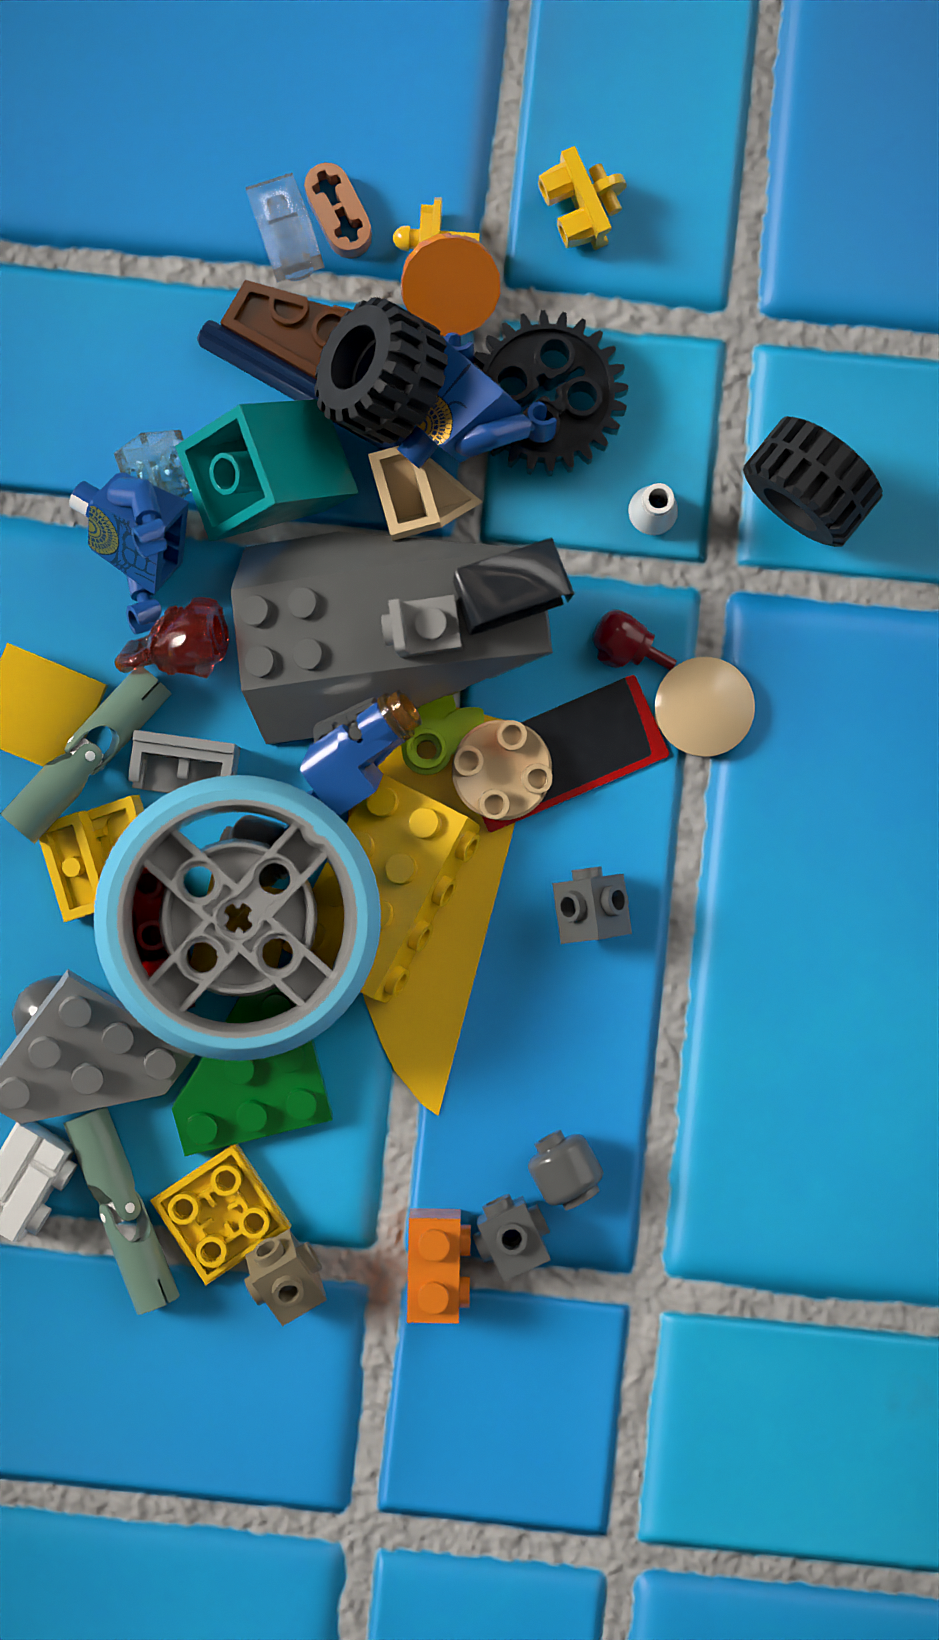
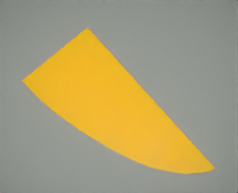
[348,707,515,1115]

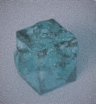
[113,430,191,498]

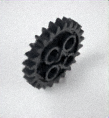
[474,310,628,476]

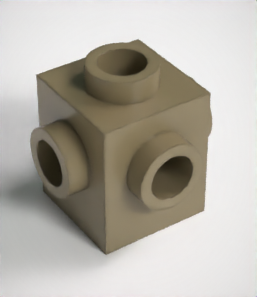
[244,1229,327,1326]

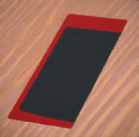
[482,675,669,832]

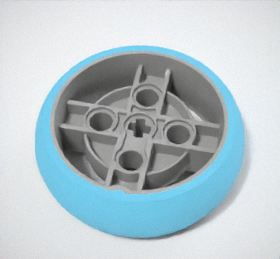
[94,775,381,1061]

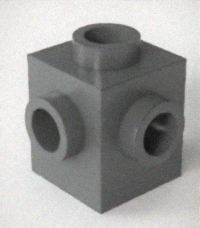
[552,866,632,944]
[472,1194,551,1282]

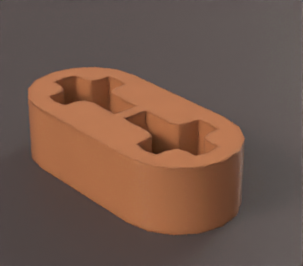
[304,162,372,259]

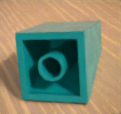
[175,399,359,541]

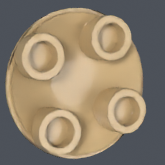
[655,657,755,757]
[452,720,553,820]

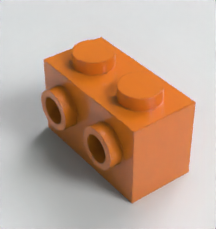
[407,1208,471,1323]

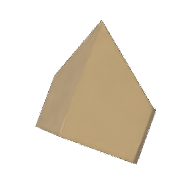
[368,446,482,541]

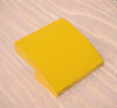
[0,643,108,767]
[39,795,144,922]

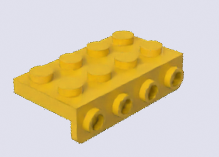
[281,774,480,1003]

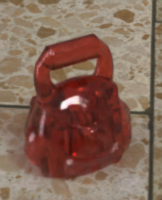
[115,597,229,679]

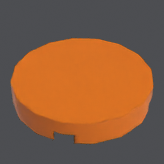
[401,233,501,337]

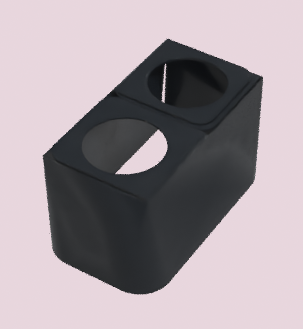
[453,538,575,635]

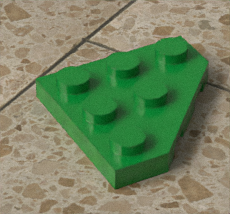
[172,987,333,1156]

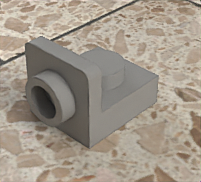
[381,595,463,658]

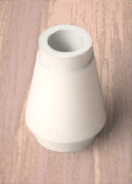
[628,483,678,535]

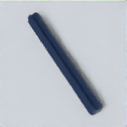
[197,320,405,450]

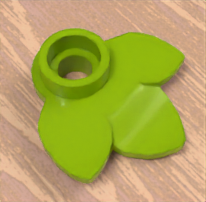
[399,695,484,775]

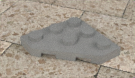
[0,969,195,1124]

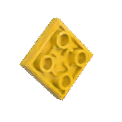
[150,1144,292,1285]

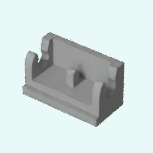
[129,730,241,793]

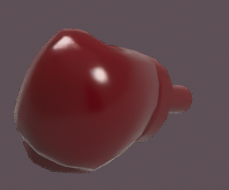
[592,609,677,670]

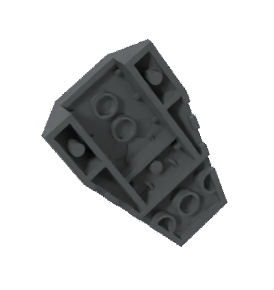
[231,531,553,745]

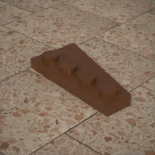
[220,280,443,380]

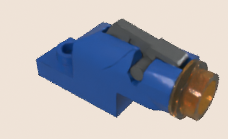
[283,690,422,831]

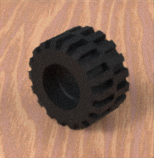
[314,297,448,444]
[743,416,883,547]

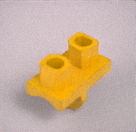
[538,146,627,250]

